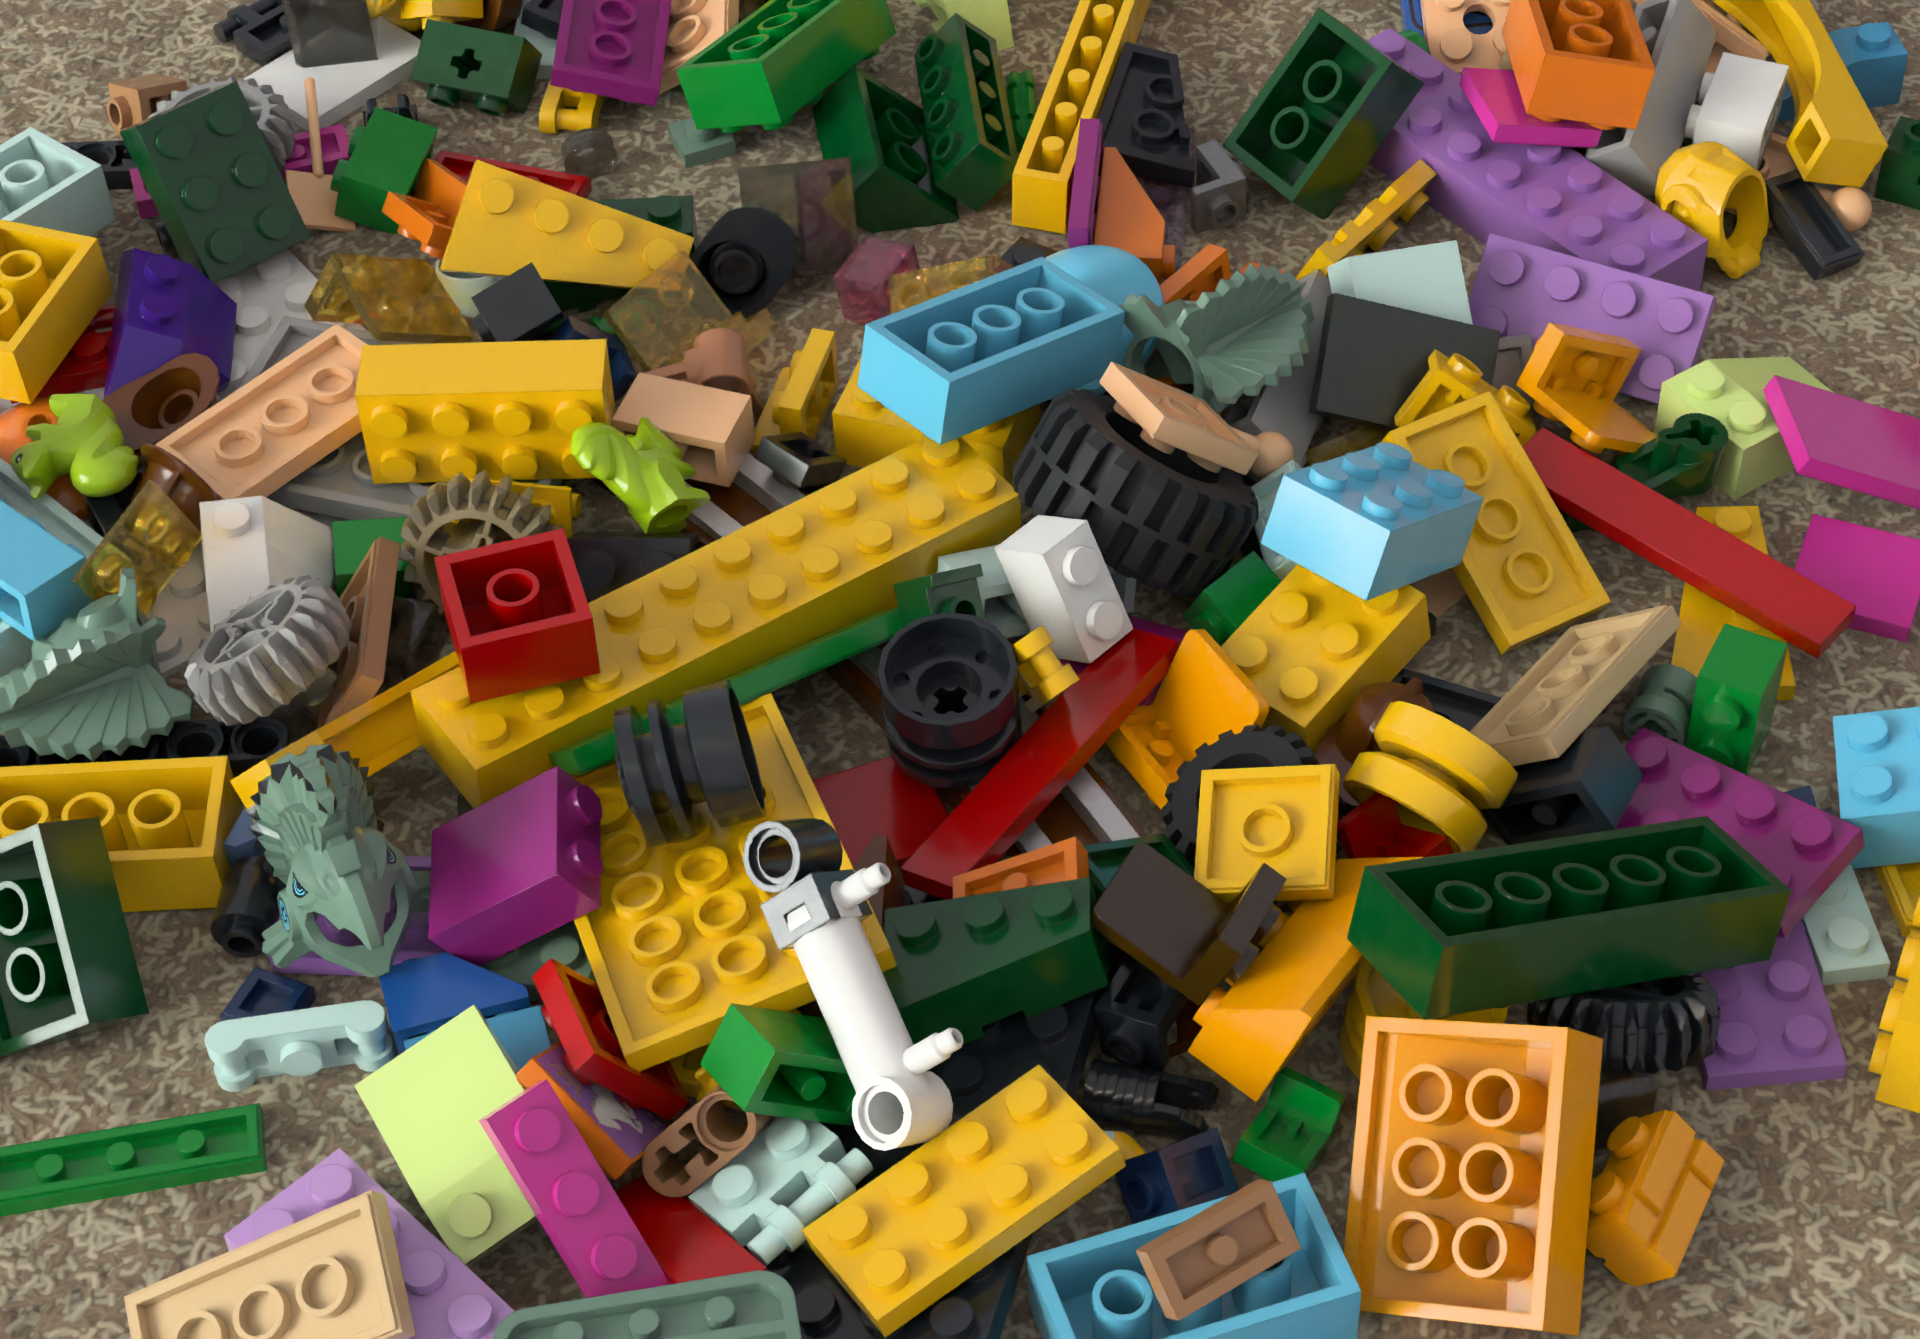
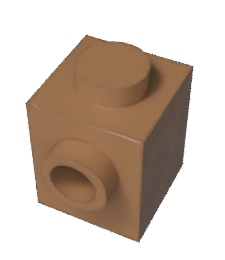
[107,73,188,137]

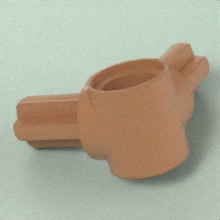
[644,328,765,426]

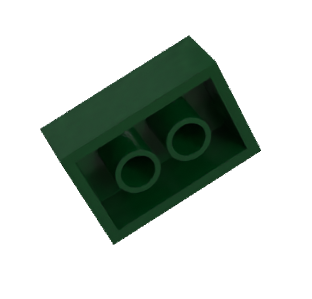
[1222,8,1425,220]
[120,81,310,283]

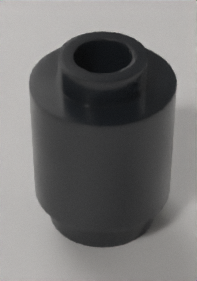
[210,855,280,958]

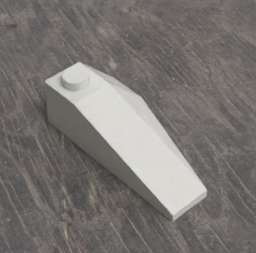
[199,496,335,729]

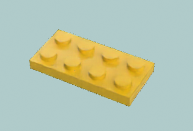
[1381,391,1611,655]
[802,1064,1126,1338]

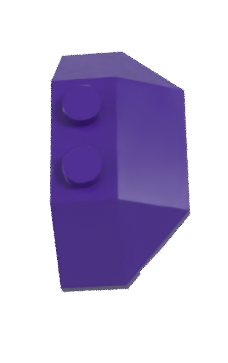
[103,248,237,400]

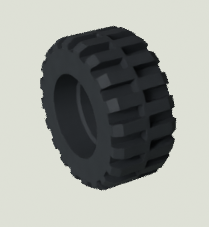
[1012,388,1259,598]

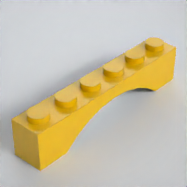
[1711,0,1888,188]
[230,651,460,822]

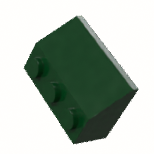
[812,65,960,233]
[0,817,149,1057]

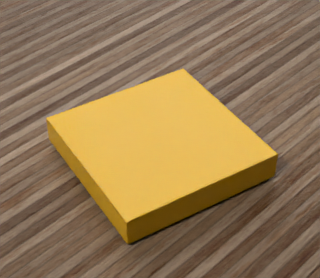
[1194,764,1340,903]

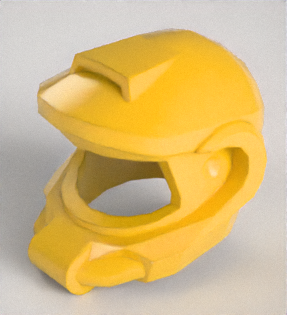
[1655,141,1769,279]

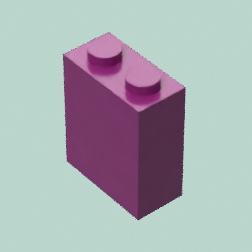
[428,766,603,966]

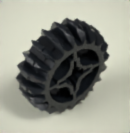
[1526,974,1720,1075]

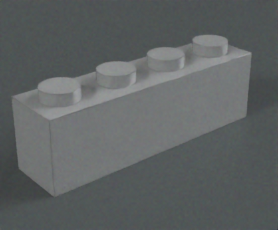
[1585,0,1717,198]
[1221,269,1332,483]

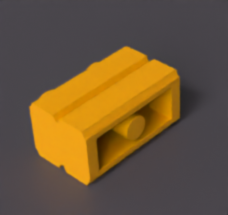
[1586,1109,1725,1287]

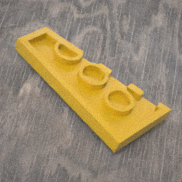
[1296,159,1437,280]
[1671,506,1796,700]

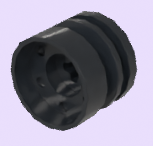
[877,612,1022,789]
[614,679,766,847]

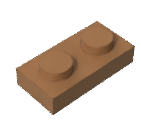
[1135,1179,1301,1321]

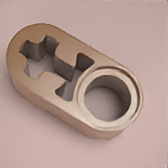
[642,1084,774,1197]

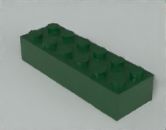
[1347,816,1792,1020]

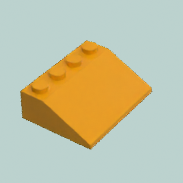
[1344,1016,1603,1336]

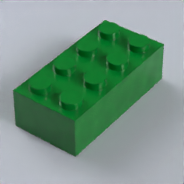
[676,0,896,133]

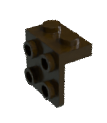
[1091,843,1286,1006]

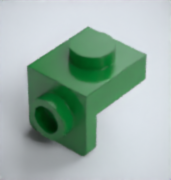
[1232,1067,1345,1182]

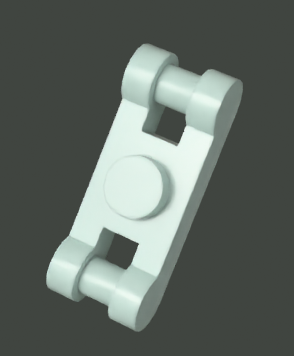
[204,1000,395,1092]

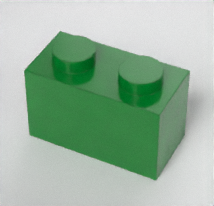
[330,107,438,234]
[1685,623,1788,776]
[700,1003,856,1126]

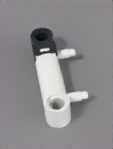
[743,818,963,1151]

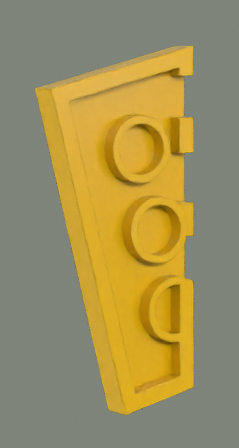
[439,160,695,293]

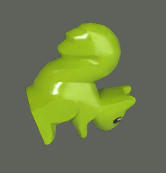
[10,394,139,500]
[571,417,711,534]

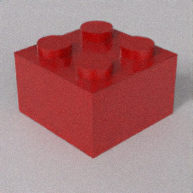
[434,528,601,704]

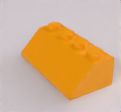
[1187,857,1423,1102]

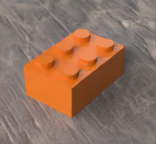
[1502,0,1656,130]

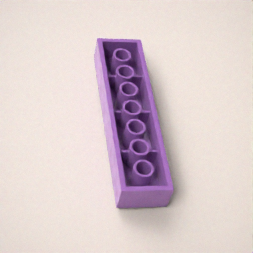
[1367,28,1708,291]

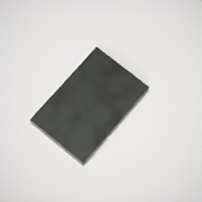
[1309,293,1501,431]

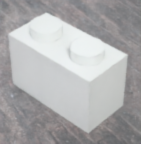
[1684,52,1789,170]
[994,515,1133,664]

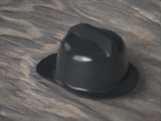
[682,206,798,326]

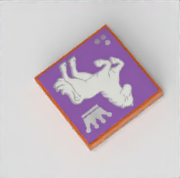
[515,1041,667,1180]

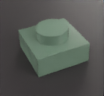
[667,116,737,168]

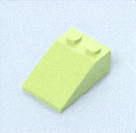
[1654,357,1834,500]
[354,1004,539,1266]

